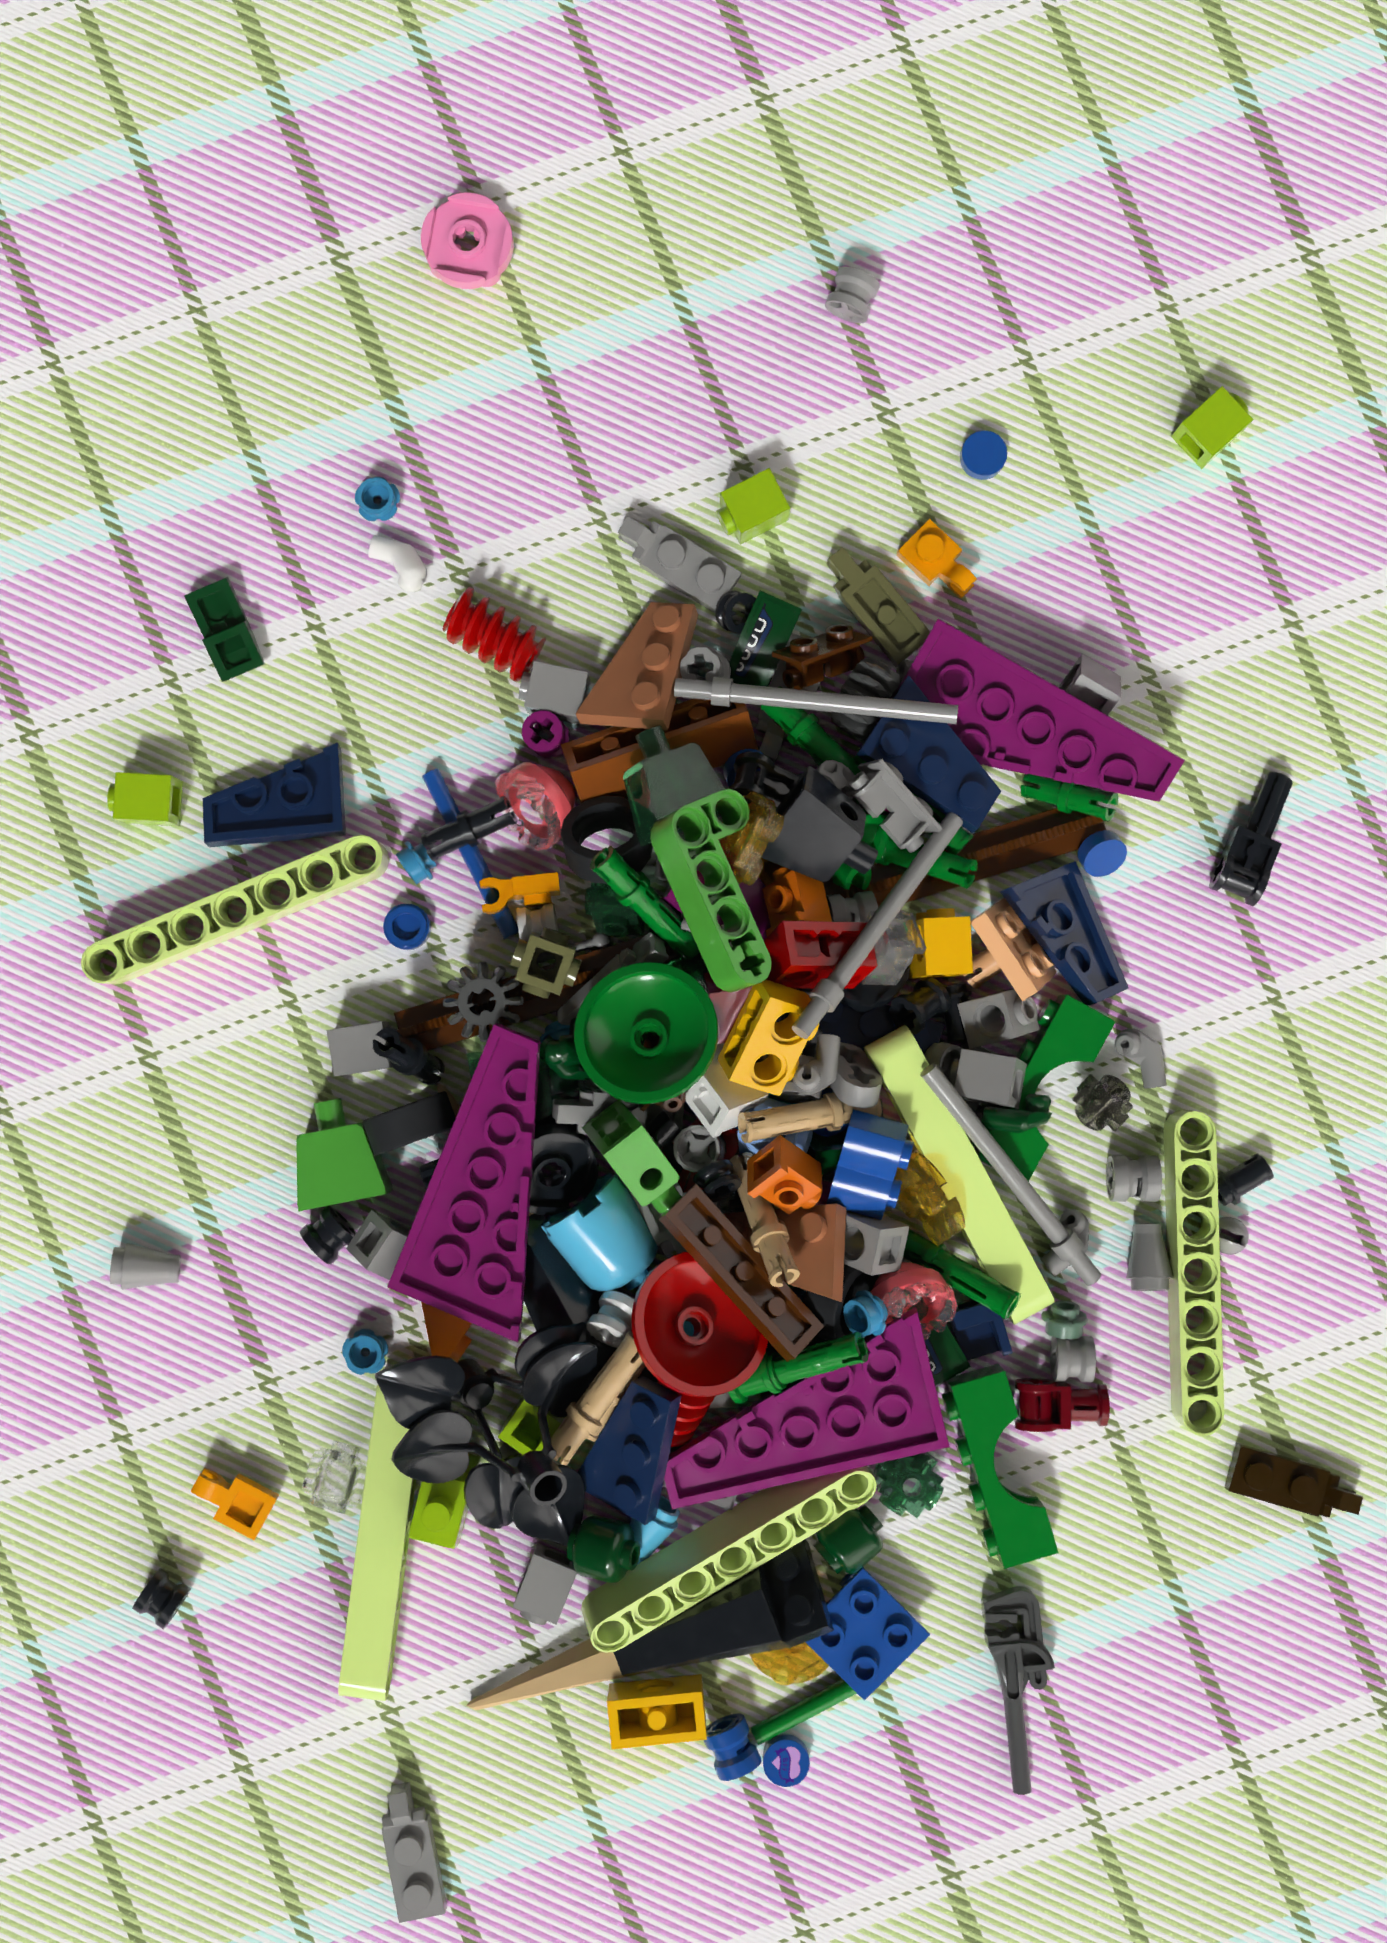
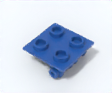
[806,1567,930,1701]

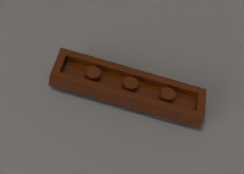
[658,1184,824,1361]

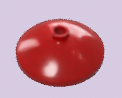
[631,1252,768,1397]

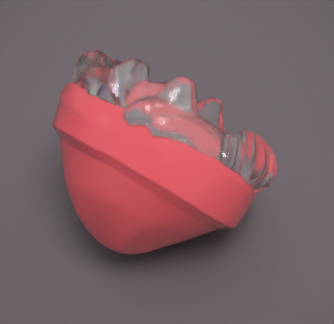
[495,762,576,851]
[870,1262,958,1340]

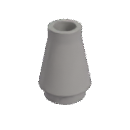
[1126,1224,1173,1291]
[110,1243,181,1290]

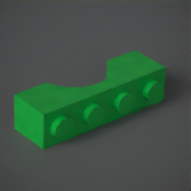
[970,994,1116,1182]
[941,1364,1059,1569]

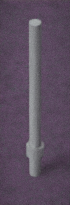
[674,677,959,724]
[791,812,963,1039]
[920,1063,1101,1286]

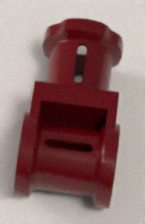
[1015,1378,1110,1432]

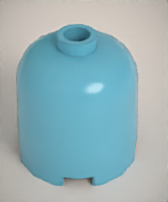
[541,1173,659,1291]

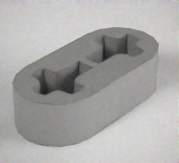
[830,1042,883,1108]

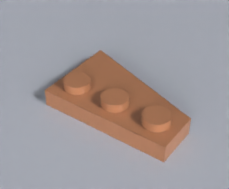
[575,602,698,730]
[723,1204,847,1302]

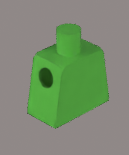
[296,1098,393,1211]
[581,1099,681,1213]

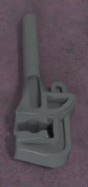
[981,1586,1055,1795]

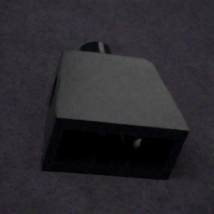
[756,766,878,882]

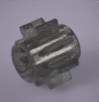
[1072,1074,1133,1131]

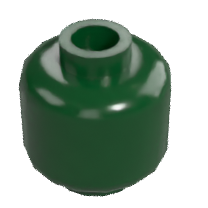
[813,1504,883,1574]
[567,1515,641,1583]

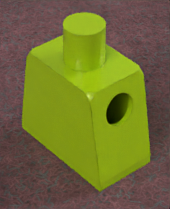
[408,1454,481,1549]

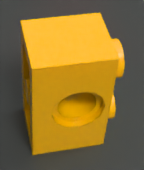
[607,1674,707,1749]

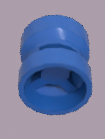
[704,1713,762,1781]

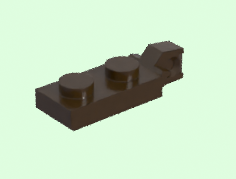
[1225,1443,1363,1517]

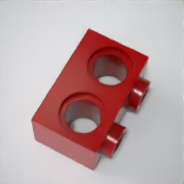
[764,921,878,989]

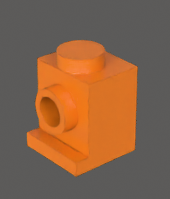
[762,867,832,937]
[747,1135,822,1215]

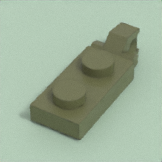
[826,547,930,667]

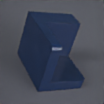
[946,1299,1013,1360]

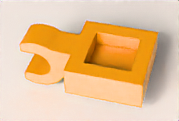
[897,519,977,599]
[479,872,560,914]
[191,1468,280,1540]

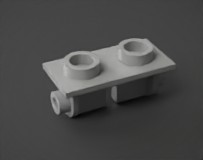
[849,759,942,853]

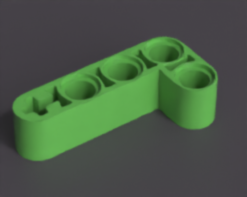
[650,789,772,992]

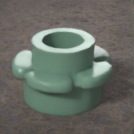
[1041,1301,1088,1339]

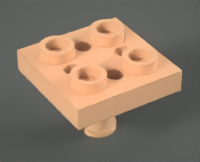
[963,898,1057,1001]

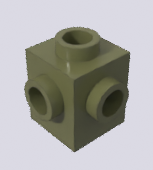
[510,927,582,999]

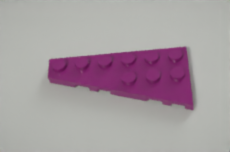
[893,619,1185,802]
[387,1023,541,1343]
[664,1307,950,1510]

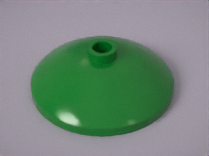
[574,962,719,1104]

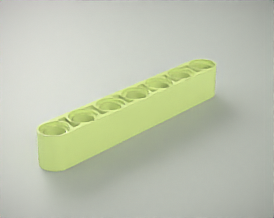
[81,835,389,985]
[863,1025,1055,1325]
[1163,1109,1225,1436]
[338,1385,417,1701]
[581,1466,877,1653]

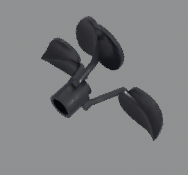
[375,1322,591,1529]
[391,1342,599,1546]

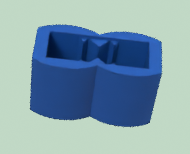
[827,1109,914,1220]

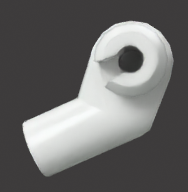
[369,535,426,592]

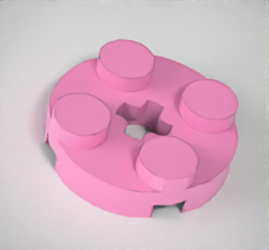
[421,192,514,289]

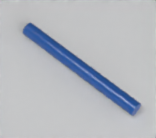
[422,768,519,940]

